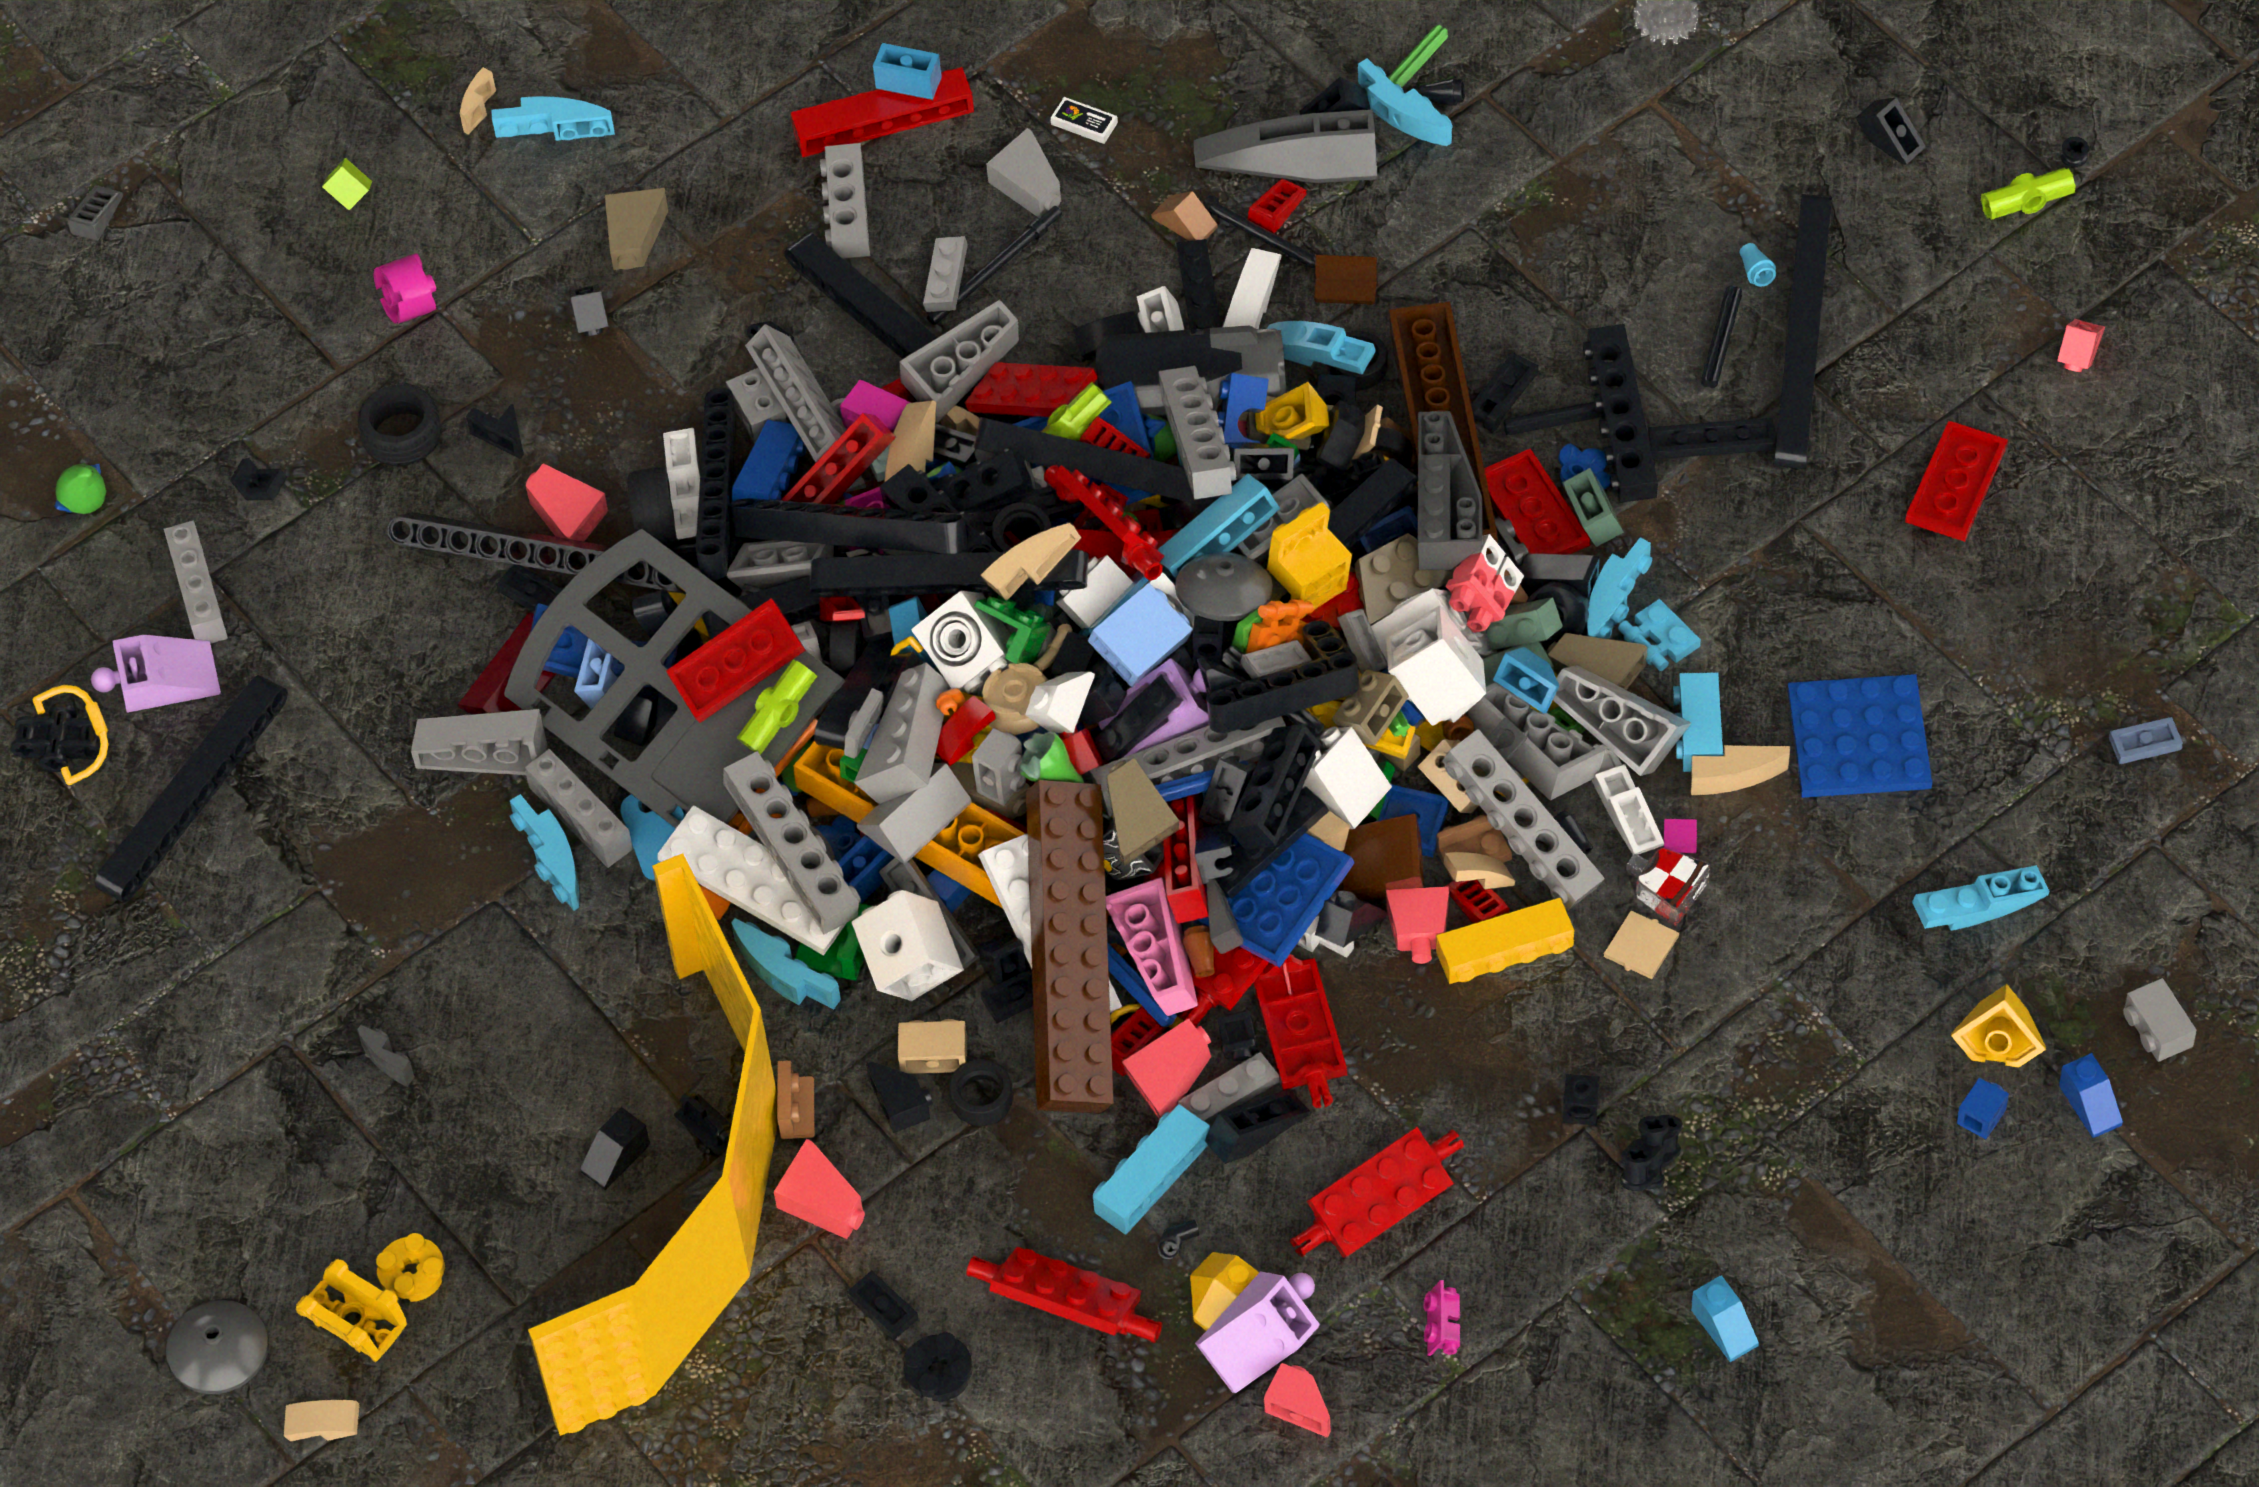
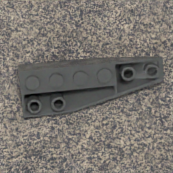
[1194,109,1377,183]
[1418,411,1483,570]

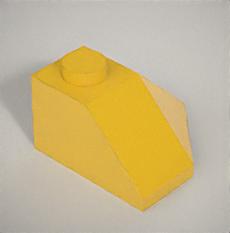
[1255,382,1329,439]
[1951,984,2046,1068]
[1190,1252,1259,1331]

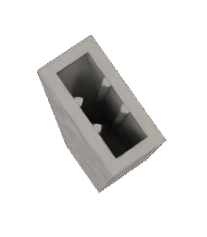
[986,128,1061,218]

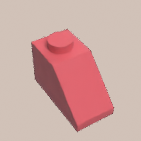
[2057,319,2105,372]
[1264,1363,1331,1438]

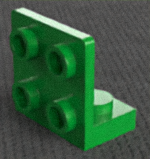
[974,595,1051,664]
[795,903,872,981]

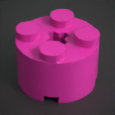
[374,253,436,324]

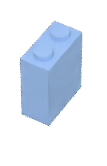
[1088,583,1193,688]

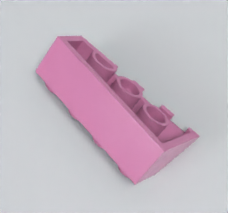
[1106,877,1198,1016]

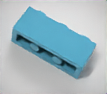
[1673,673,1723,772]

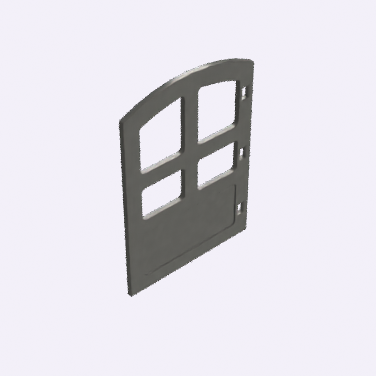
[504,529,846,829]

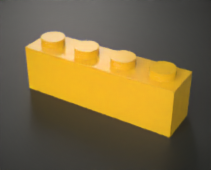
[1436,898,1574,984]

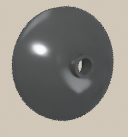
[1175,552,1273,621]
[166,1300,269,1394]

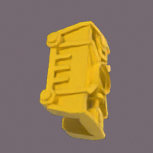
[296,1259,407,1362]

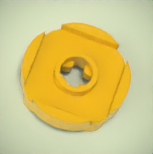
[376,1233,445,1302]

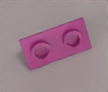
[1424,1280,1460,1356]

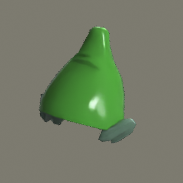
[1019,731,1084,783]

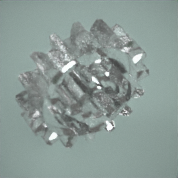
[1634,0,1699,45]

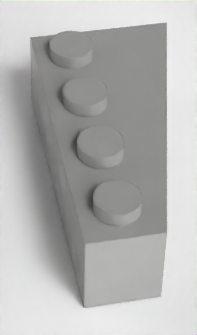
[899,300,1019,423]
[854,662,950,804]
[1553,665,1691,776]
[1467,682,1605,800]
[411,709,547,775]

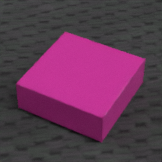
[1664,819,1697,853]

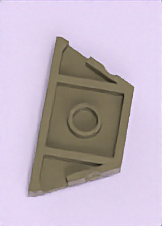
[1354,533,1457,626]

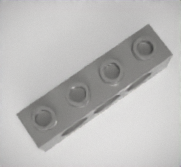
[820,143,870,258]
[164,520,228,644]
[524,749,633,868]

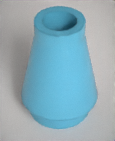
[1739,243,1776,287]

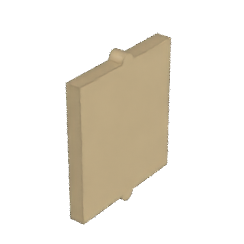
[1346,405,1383,471]
[1604,911,1679,979]

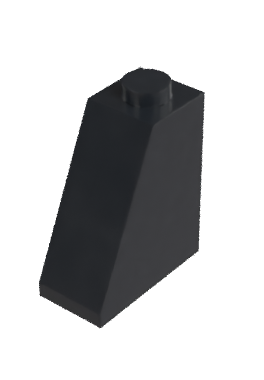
[1516,554,1599,609]

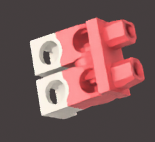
[1446,534,1524,633]

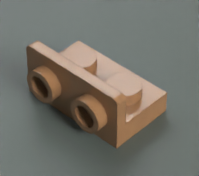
[1436,815,1512,881]
[777,1061,815,1139]

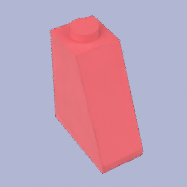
[526,463,608,542]
[1122,1018,1211,1120]
[774,1139,865,1239]

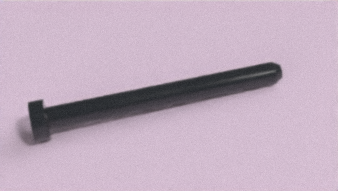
[1203,195,1316,268]

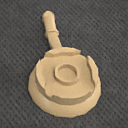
[982,624,1073,735]

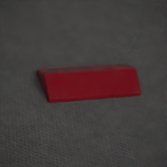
[458,613,557,715]

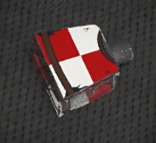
[1626,848,1710,926]

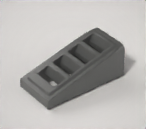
[67,185,123,241]
[1206,878,1244,954]

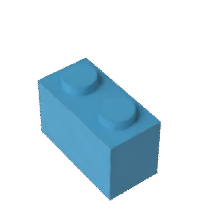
[873,43,942,100]

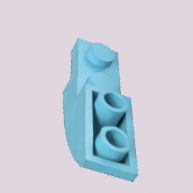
[1358,58,1452,146]
[491,96,615,141]
[1267,321,1376,375]
[1587,537,1652,639]
[510,794,580,911]
[1912,865,2050,931]
[731,918,841,1009]

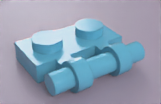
[1618,599,1701,671]

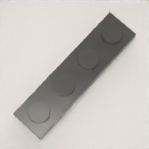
[879,858,980,976]

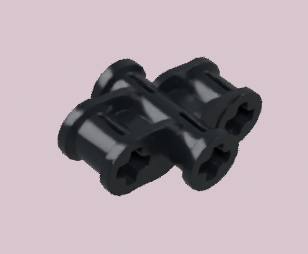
[10,704,100,772]
[1620,1115,1683,1191]

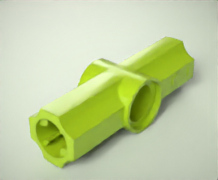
[1980,168,2076,220]
[1041,382,1112,468]
[737,660,818,755]

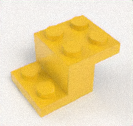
[1267,502,1352,619]

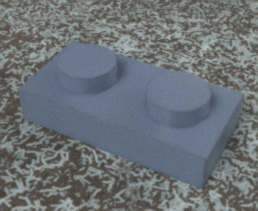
[2109,717,2183,764]

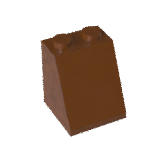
[1338,814,1425,900]

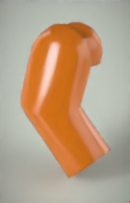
[936,688,967,715]

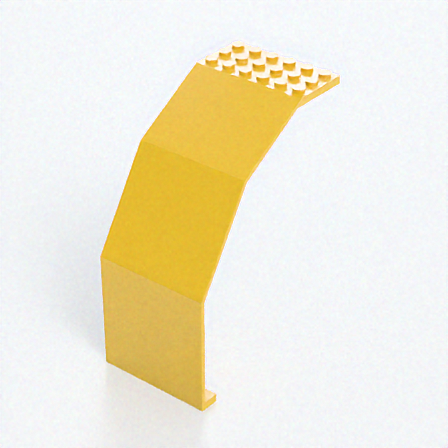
[528,853,778,1436]

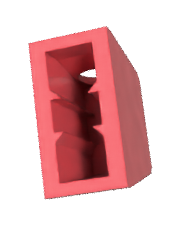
[1386,886,1449,964]

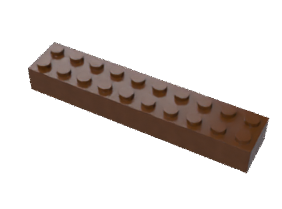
[1389,301,1498,555]
[1026,780,1113,1114]

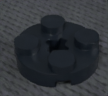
[1527,581,1589,645]
[904,1332,973,1402]

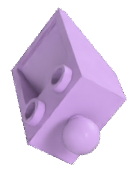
[91,635,221,713]
[1097,658,1209,758]
[1195,1271,1320,1393]

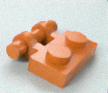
[1246,599,1314,654]

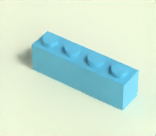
[1158,474,1280,585]
[1093,1104,1210,1235]

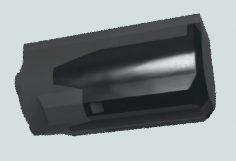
[1096,325,1286,422]

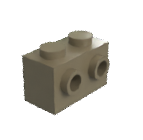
[1332,669,1409,746]

